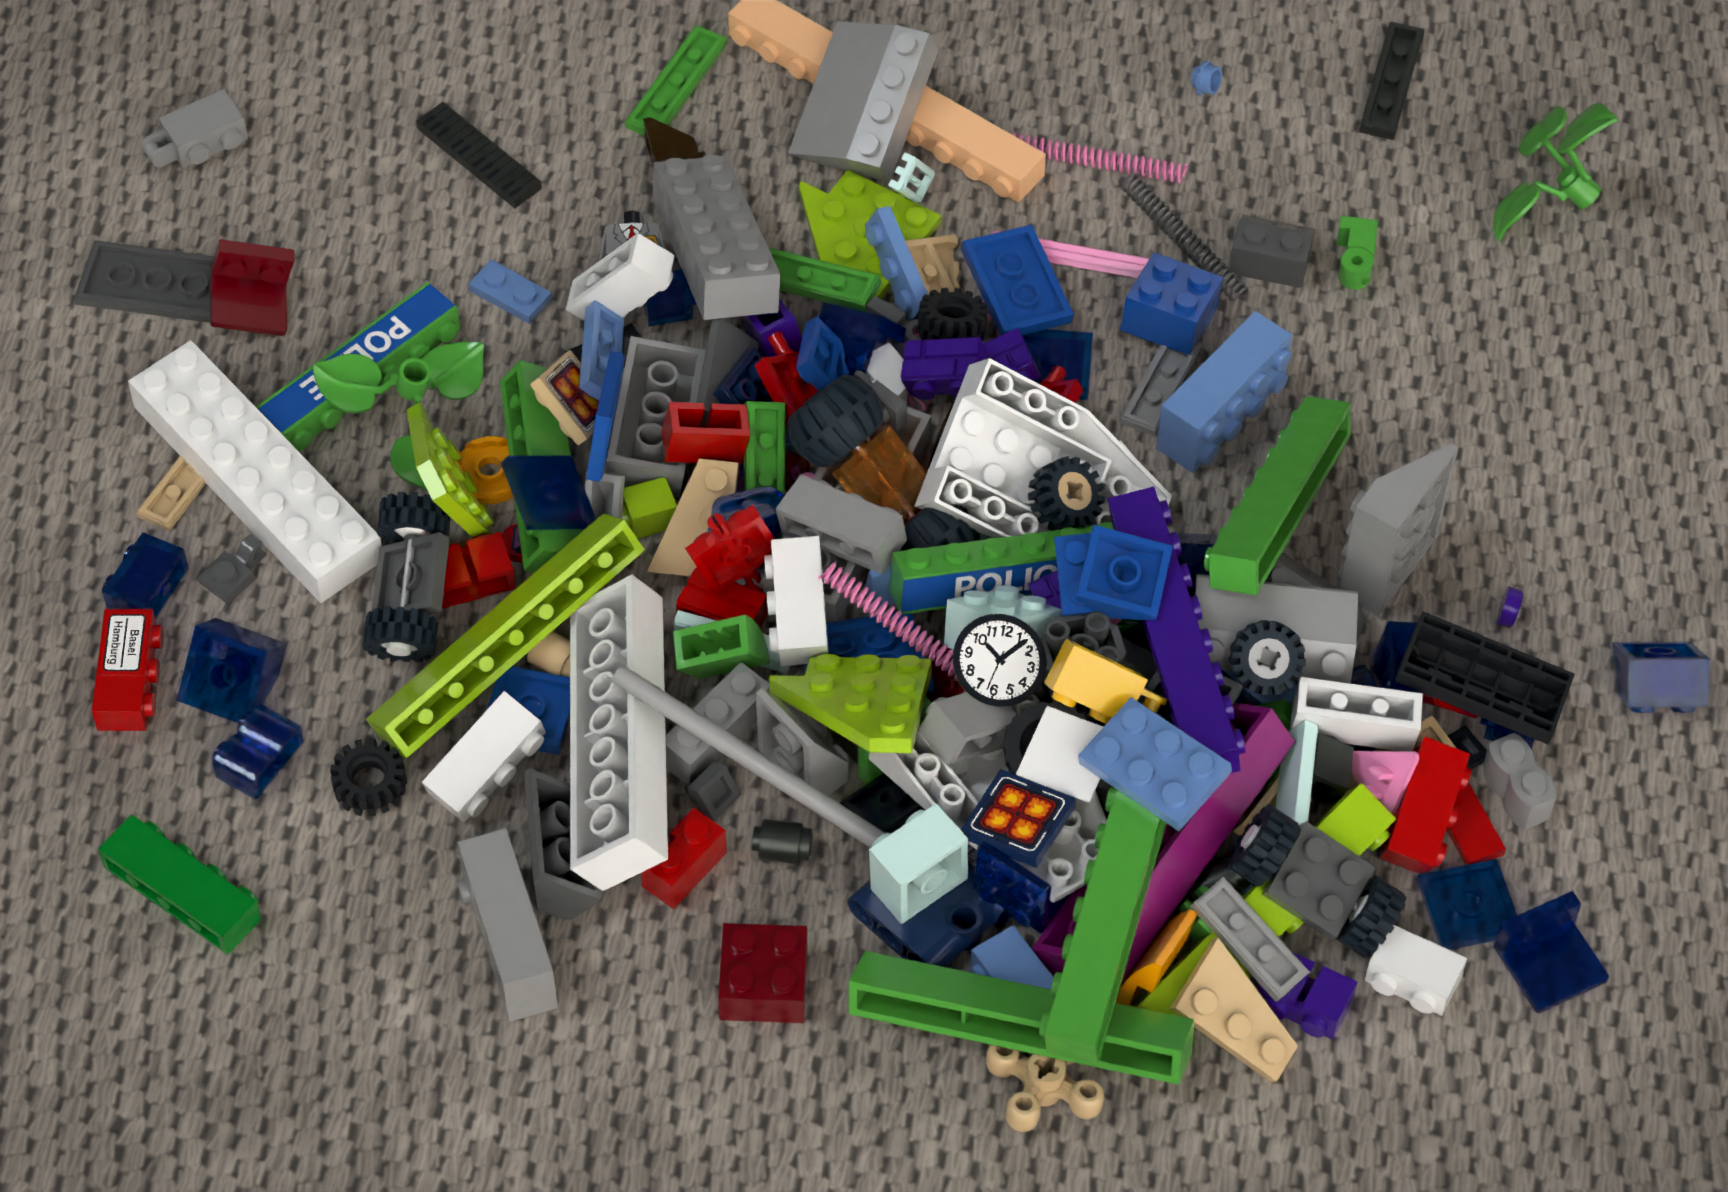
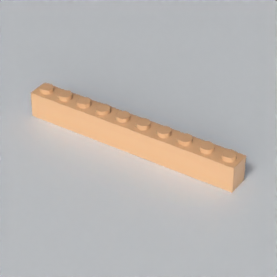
[728,0,1046,203]

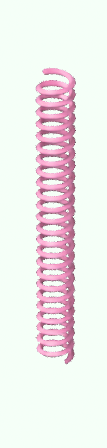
[1012,132,1188,184]
[818,562,958,681]

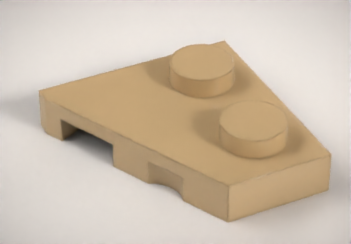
[905,234,960,296]

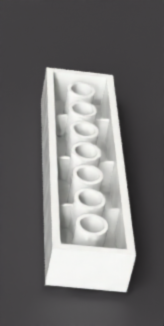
[128,340,382,603]
[570,575,668,891]

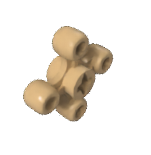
[986,1045,1104,1132]

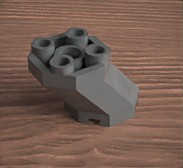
[1041,612,1157,698]

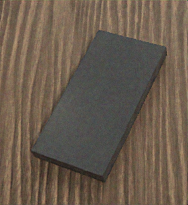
[74,240,214,323]

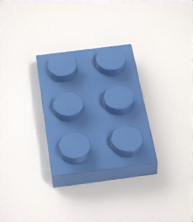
[1078,697,1232,831]

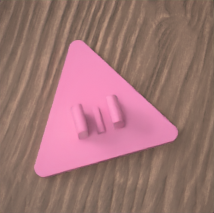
[1351,751,1419,830]

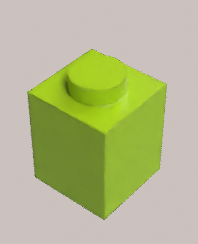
[622,476,677,539]

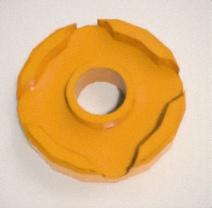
[458,436,514,505]

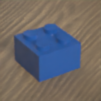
[1120,252,1223,355]

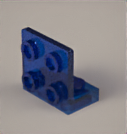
[819,302,907,376]
[974,842,1072,933]
[1493,891,1609,1013]

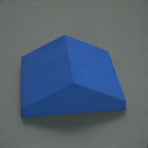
[1076,525,1173,620]

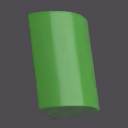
[673,615,770,679]

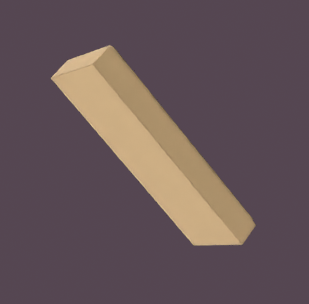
[136,456,206,531]

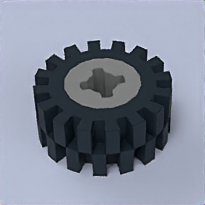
[1229,620,1306,696]

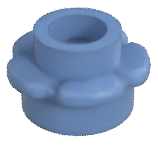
[1191,61,1222,96]

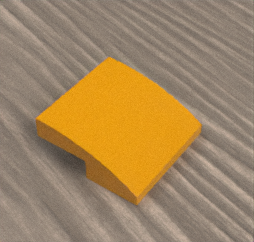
[1116,909,1198,1006]

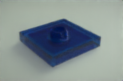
[1023,329,1093,400]
[501,455,596,530]

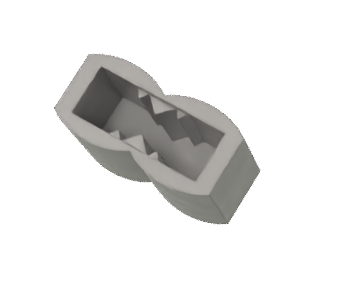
[1483,733,1556,830]

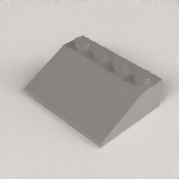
[788,22,939,183]
[1337,443,1459,617]

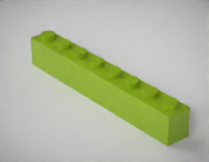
[365,513,645,758]
[1133,783,1396,1034]

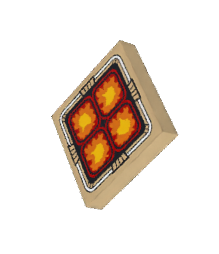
[530,350,599,445]

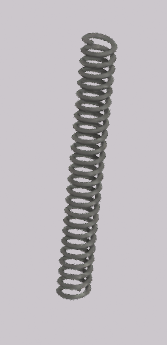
[1122,173,1249,301]

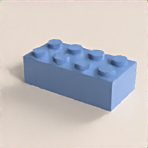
[1156,311,1292,473]

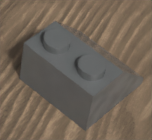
[1229,215,1316,288]

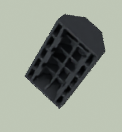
[1395,611,1575,745]

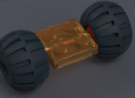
[787,374,980,564]

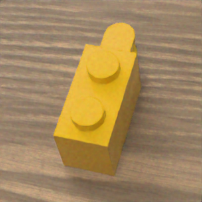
[1044,638,1168,724]

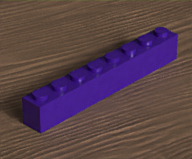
[1107,486,1246,774]

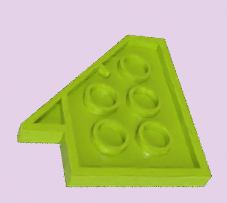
[799,170,942,322]
[407,402,494,538]
[769,654,932,753]

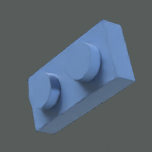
[469,259,552,324]

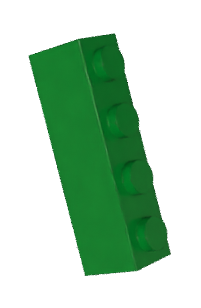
[98,814,261,955]

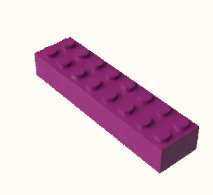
[1031,703,1295,986]

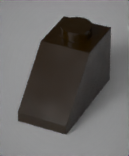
[643,117,706,168]

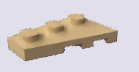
[647,459,740,577]
[1169,938,1298,1082]

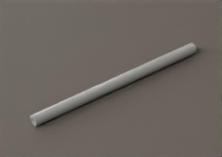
[611,664,885,848]

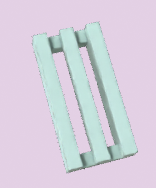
[888,152,935,203]

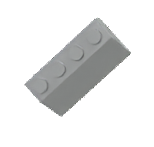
[1193,574,1358,683]

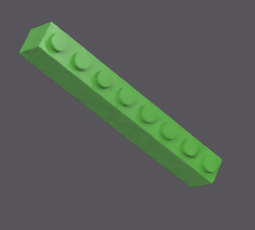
[1204,396,1351,595]
[1039,787,1167,1065]
[849,951,1194,1085]

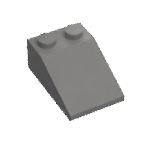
[756,688,849,796]

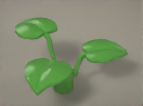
[1493,103,1619,241]
[313,342,484,491]

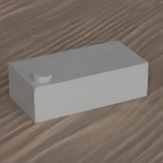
[605,336,706,498]
[457,828,558,1022]

